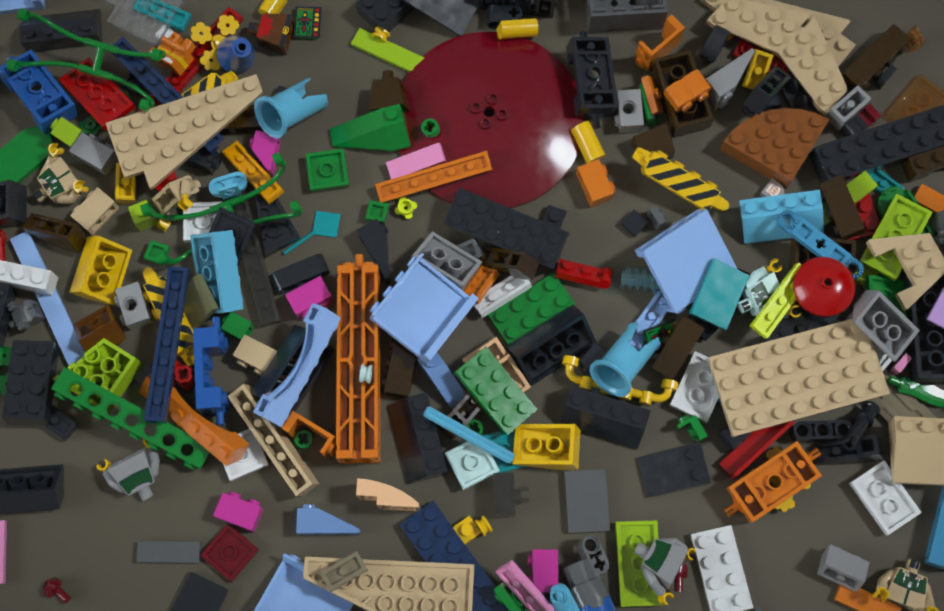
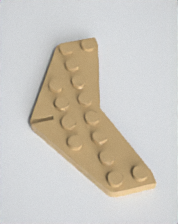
[706,0,847,116]

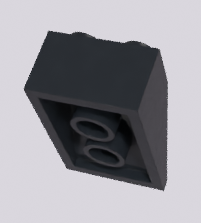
[0,180,27,228]
[637,442,711,498]

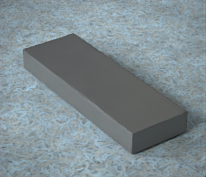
[136,541,201,563]

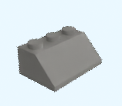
[408,231,482,291]
[852,290,920,362]

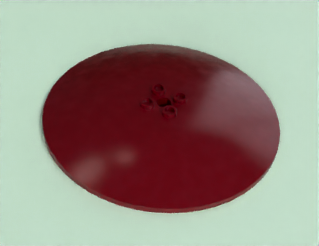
[399,31,584,208]

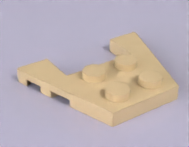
[866,233,944,311]

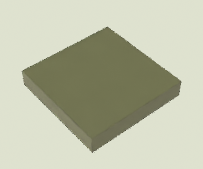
[184,274,218,329]

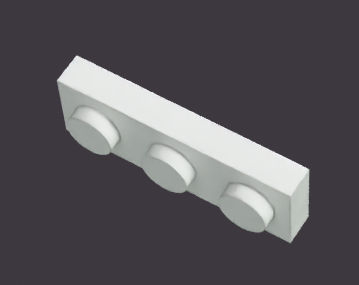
[473,276,532,318]

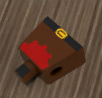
[248,14,294,55]

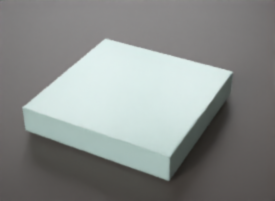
[445,441,500,490]

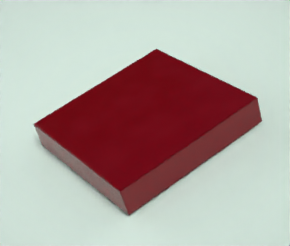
[200,523,259,582]

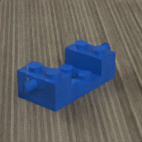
[0,49,78,135]
[193,317,231,426]

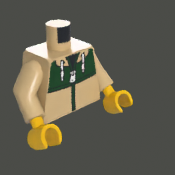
[33,143,88,204]
[152,175,201,232]
[872,559,939,611]

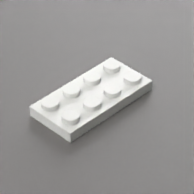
[690,525,753,611]

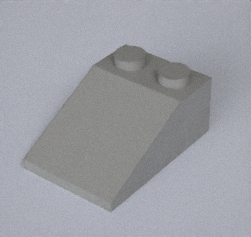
[706,48,755,112]

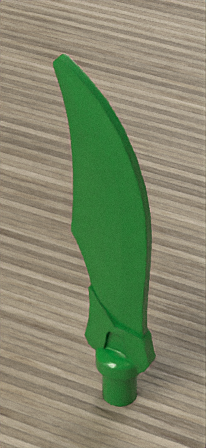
[887,375,944,407]

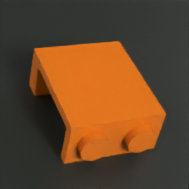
[634,14,685,72]
[282,411,337,460]

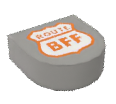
[760,178,784,197]

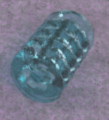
[620,266,661,294]

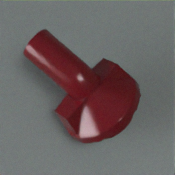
[674,563,688,592]
[42,577,71,604]

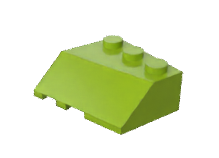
[53,338,143,414]

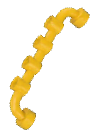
[562,355,678,405]

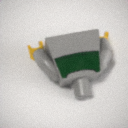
[96,439,160,501]
[634,538,696,605]

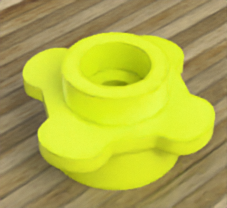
[395,197,417,219]

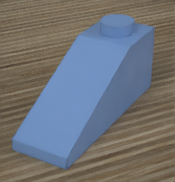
[417,352,465,408]
[296,504,361,535]

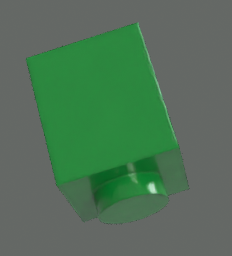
[221,311,255,341]

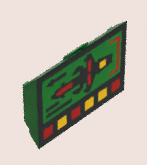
[293,6,322,40]
[642,319,676,354]

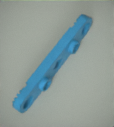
[777,210,864,280]

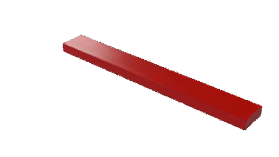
[136,7,244,113]

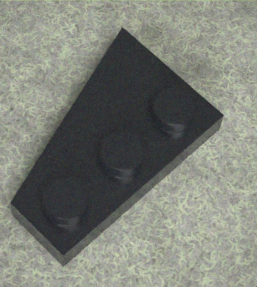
[255,195,301,258]

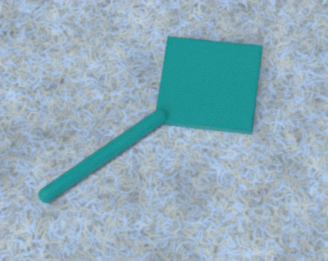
[283,211,341,255]

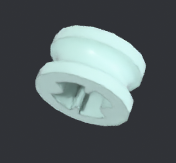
[359,364,373,384]

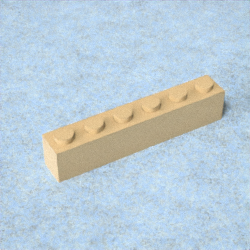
[227,384,319,496]

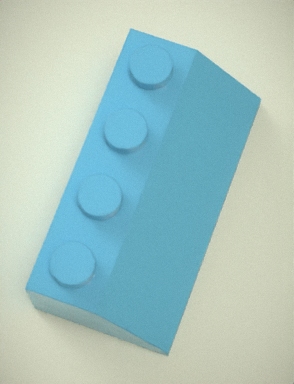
[739,190,824,244]
[190,230,243,313]

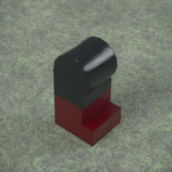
[841,103,882,136]

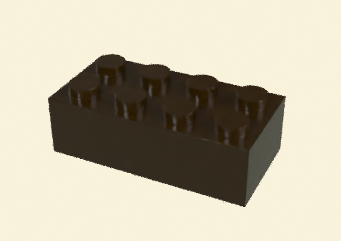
[651,50,714,137]

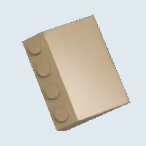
[888,416,944,486]

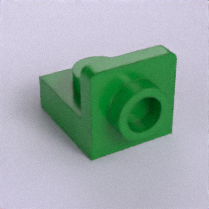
[675,415,708,442]

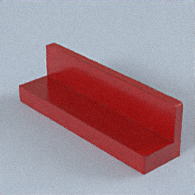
[718,421,795,479]

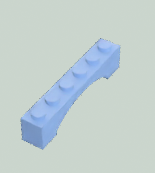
[253,303,341,427]

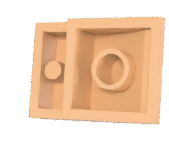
[461,336,531,392]
[356,478,421,512]

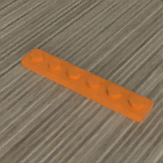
[375,151,493,203]

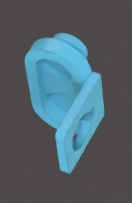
[209,172,248,200]
[550,583,580,611]

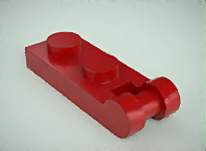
[555,259,613,289]

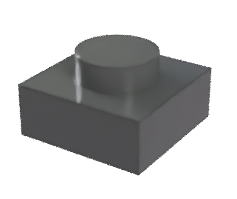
[647,205,666,231]
[457,238,484,258]

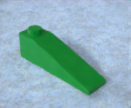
[330,104,411,152]

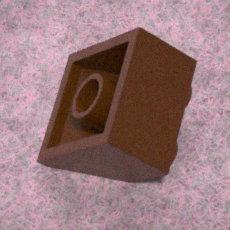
[73,304,127,352]

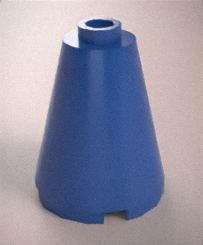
[217,35,255,74]

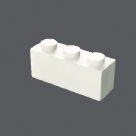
[0,260,59,296]

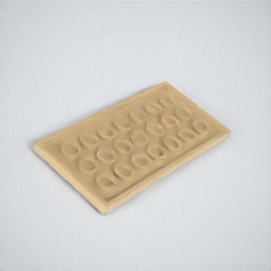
[707,319,890,437]

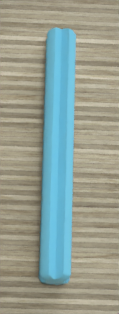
[423,407,515,463]

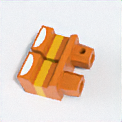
[148,32,196,76]

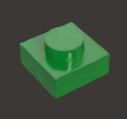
[365,200,389,224]
[144,240,171,266]

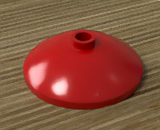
[793,257,855,317]

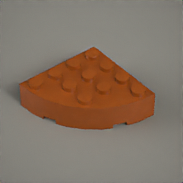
[720,108,830,189]

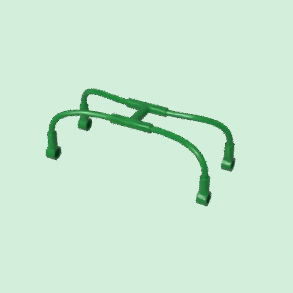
[6,8,166,112]
[140,152,303,265]

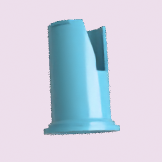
[254,78,328,139]
[589,322,661,397]

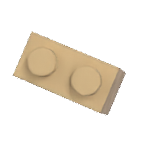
[70,187,119,236]
[233,334,277,376]

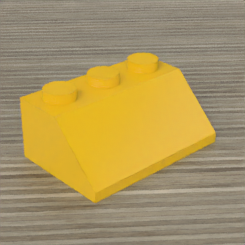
[70,236,132,305]

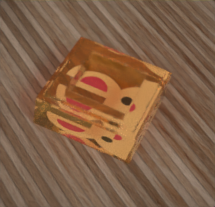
[907,25,926,52]

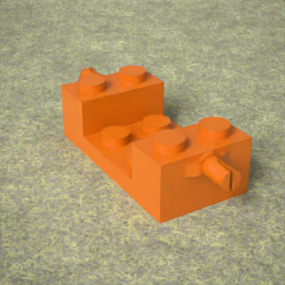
[724,441,822,523]

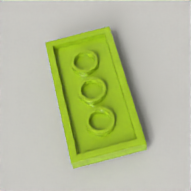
[859,194,933,281]
[615,520,663,607]

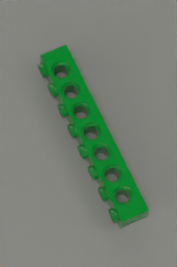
[51,367,210,470]

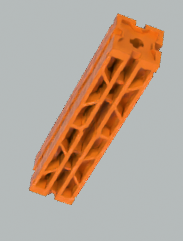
[336,254,381,464]

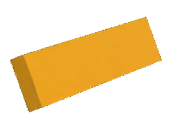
[222,140,284,204]

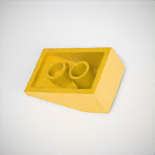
[513,424,581,470]

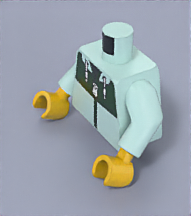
[737,259,802,319]

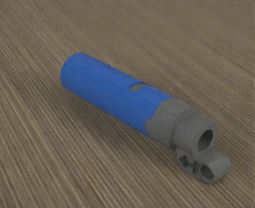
[562,535,616,611]

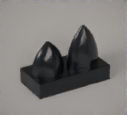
[780,76,813,111]

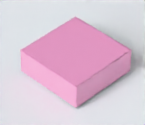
[888,353,912,376]

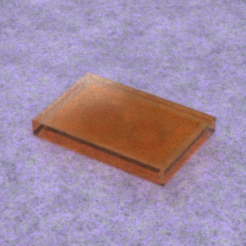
[885,74,944,121]

